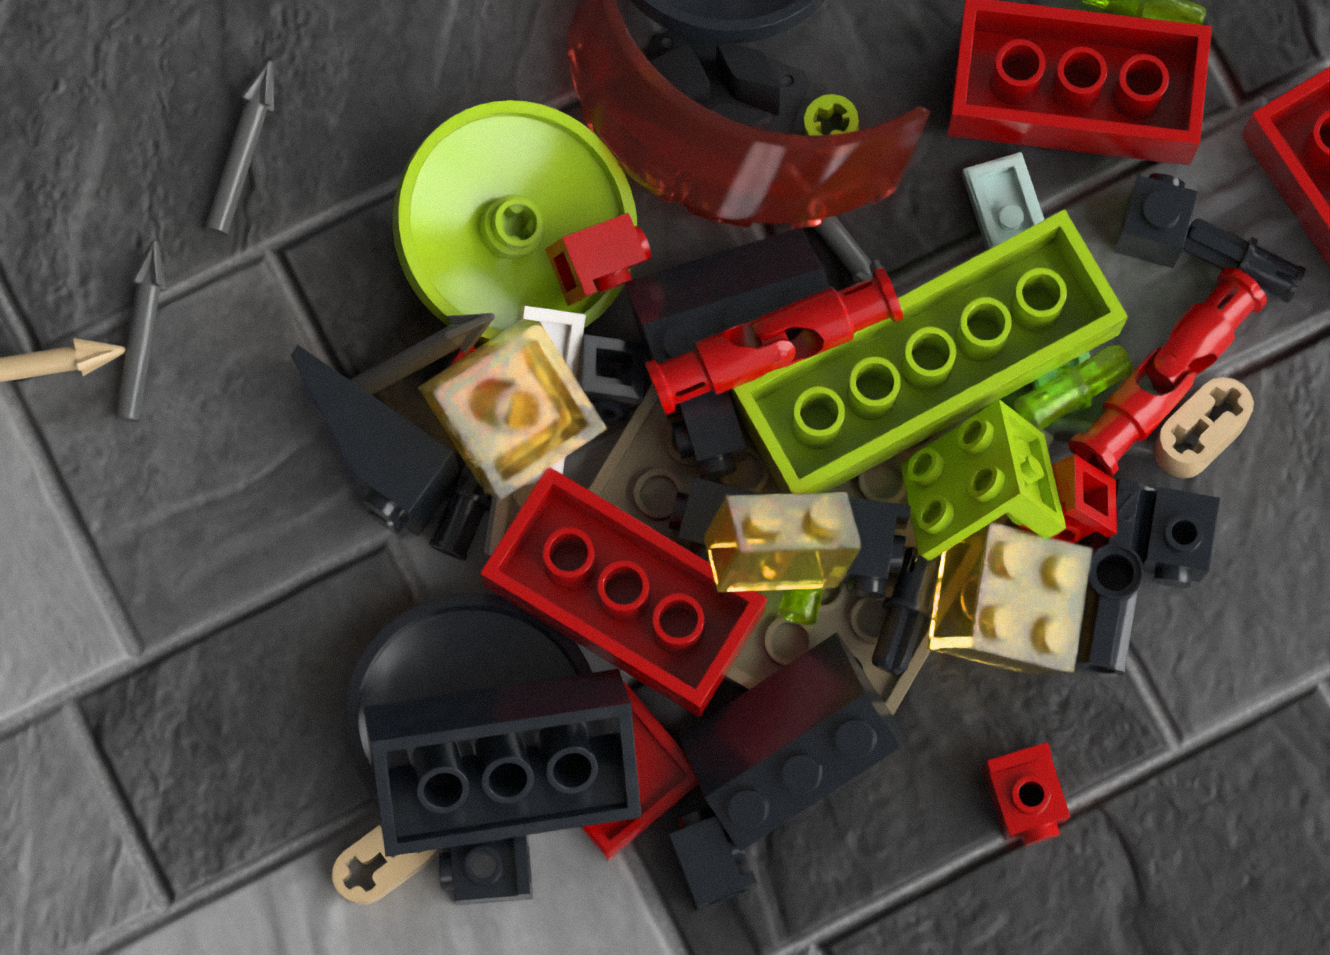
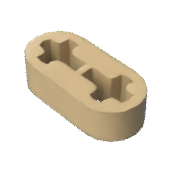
[1153,377,1254,479]
[332,825,440,905]

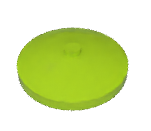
[392,100,637,348]

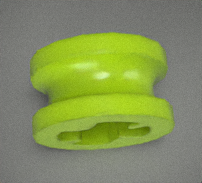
[804,94,859,155]

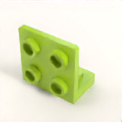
[901,399,1066,561]

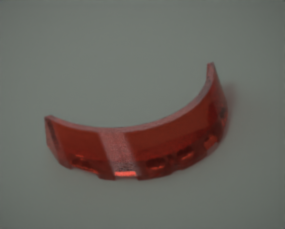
[567,0,931,229]

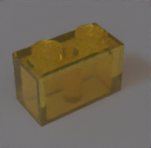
[704,492,862,592]

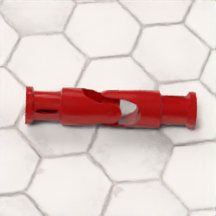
[645,267,904,415]
[1068,267,1267,477]

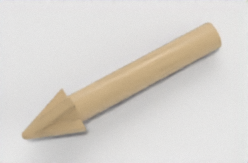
[0,338,126,382]

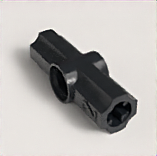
[1069,479,1155,675]

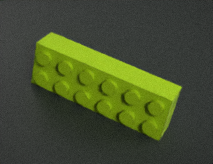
[732,209,1128,511]

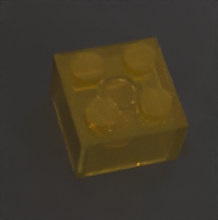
[418,318,607,500]
[927,522,1092,674]

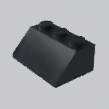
[624,227,829,364]
[679,632,907,852]

